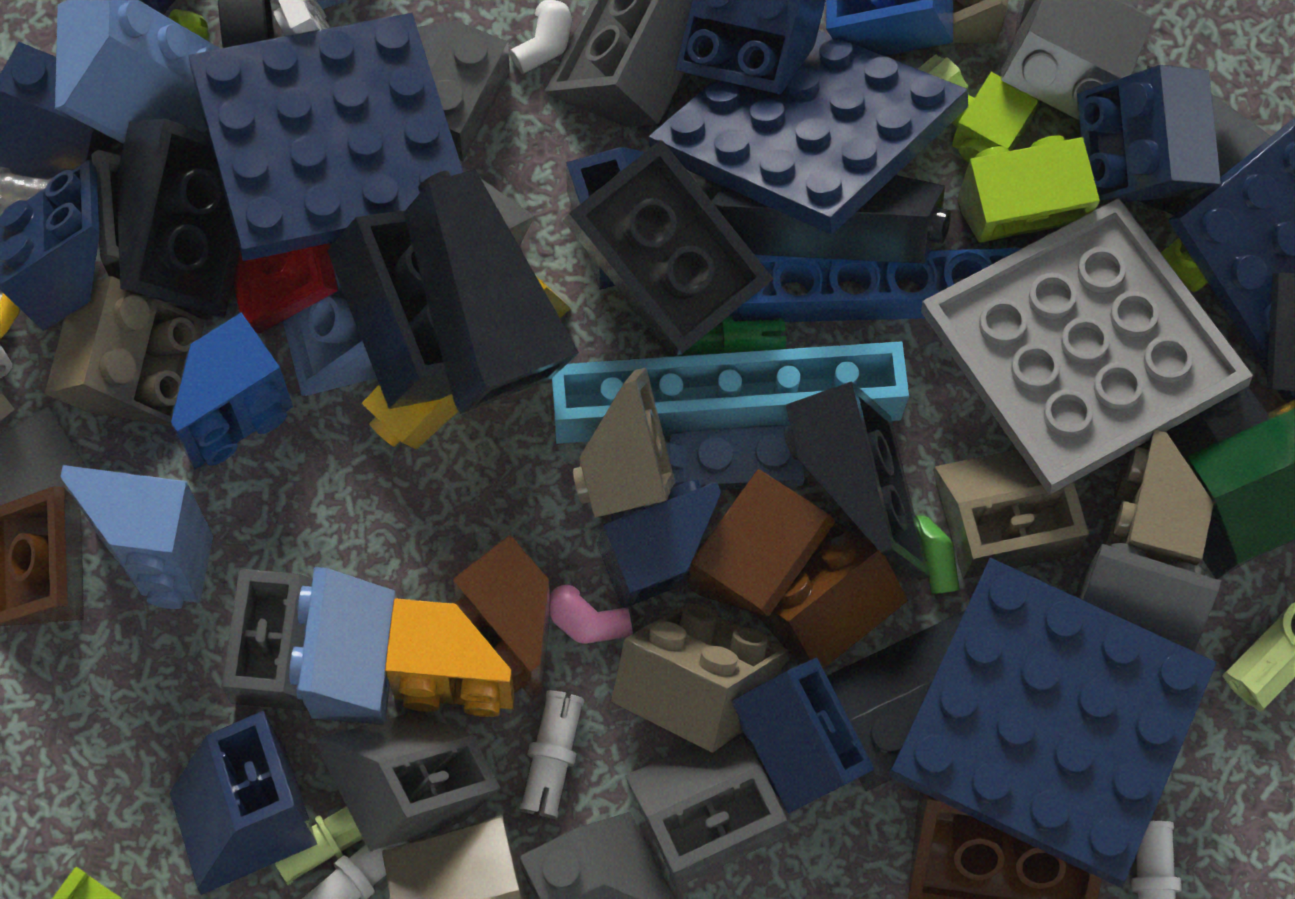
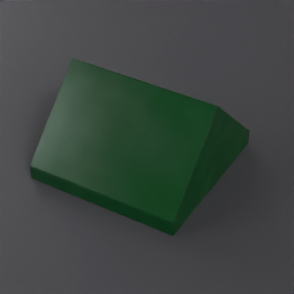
[1186,408,1295,565]

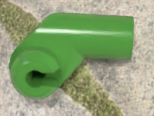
[915,515,960,594]

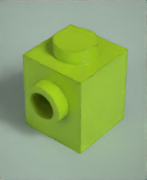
[951,72,1039,163]

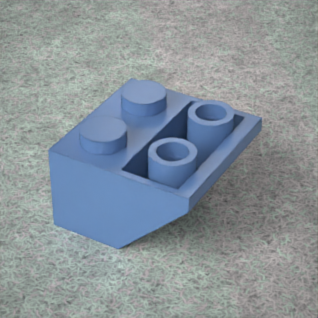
[289,567,397,725]

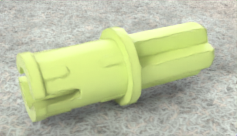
[275,806,363,885]

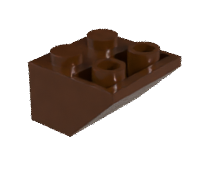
[755,522,909,669]
[452,535,550,700]

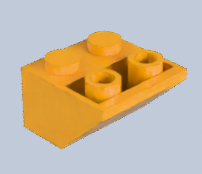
[385,598,515,717]

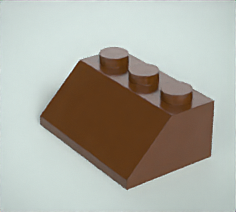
[908,792,1102,899]

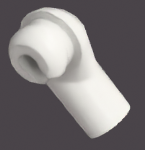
[510,0,572,75]

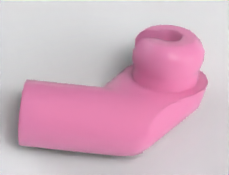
[550,585,632,644]

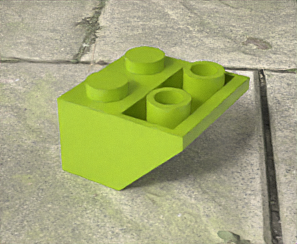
[957,135,1100,243]

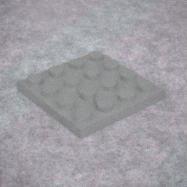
[921,198,1253,495]

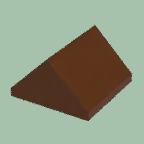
[689,469,836,617]
[0,486,84,626]

